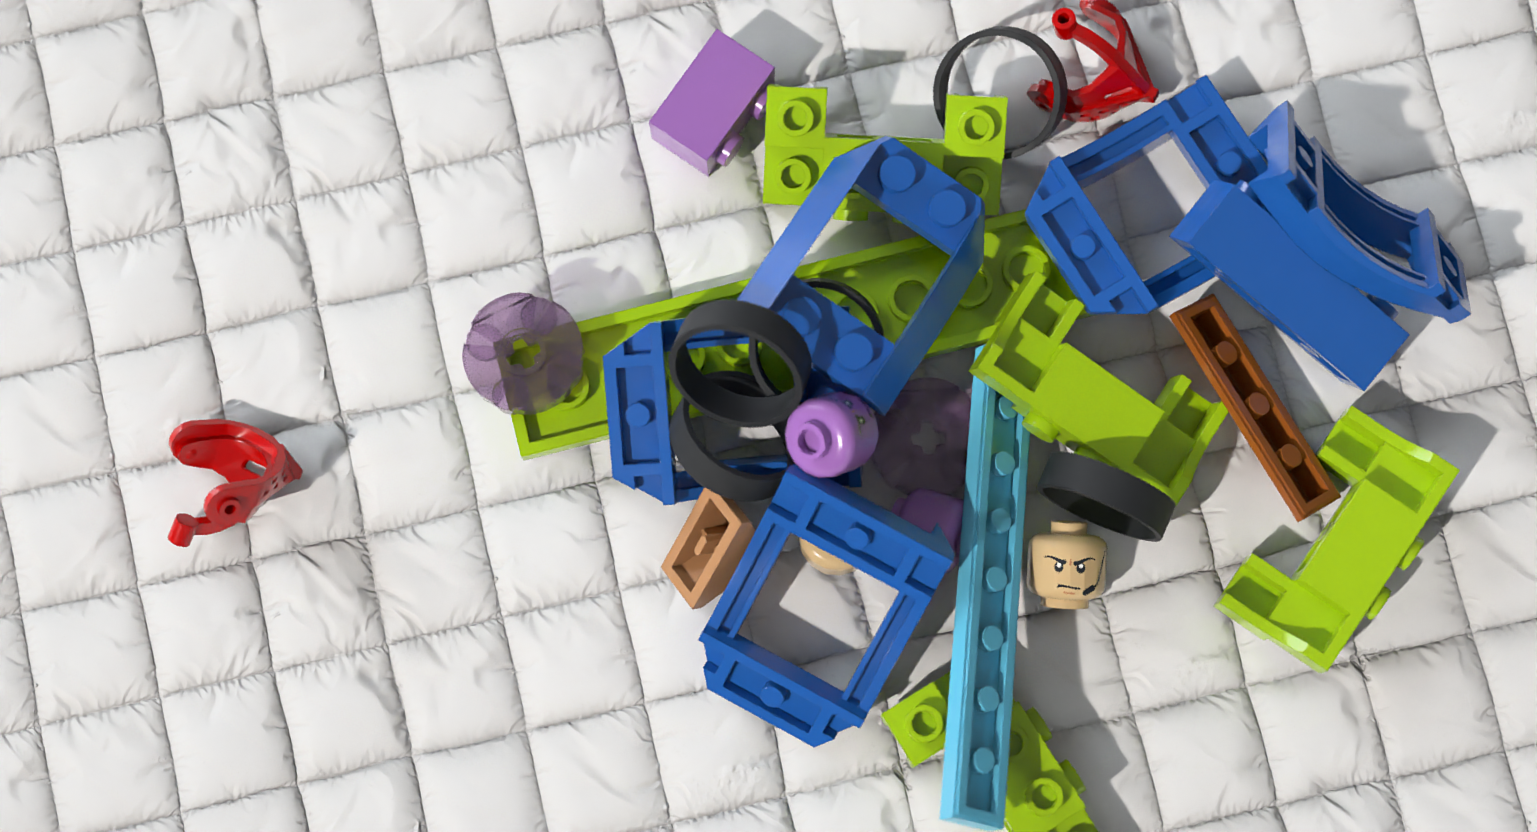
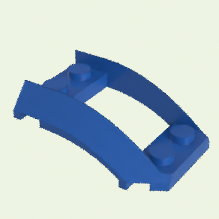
[1024,75,1273,314]
[1247,100,1471,324]
[737,136,985,416]
[603,305,863,505]
[698,465,955,747]

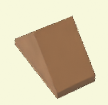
[661,488,755,610]

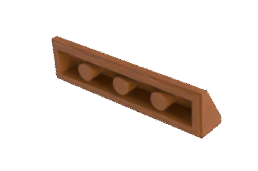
[1169,293,1341,522]

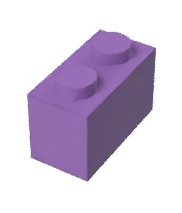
[649,29,775,177]

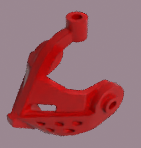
[1027,0,1159,122]
[167,419,303,547]

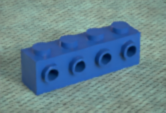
[1169,180,1410,391]

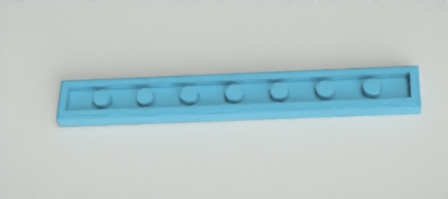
[939,344,1030,832]

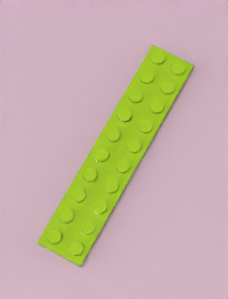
[493,209,1098,461]

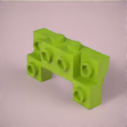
[763,84,1008,224]
[968,270,1228,506]
[1213,405,1460,674]
[880,671,1099,832]

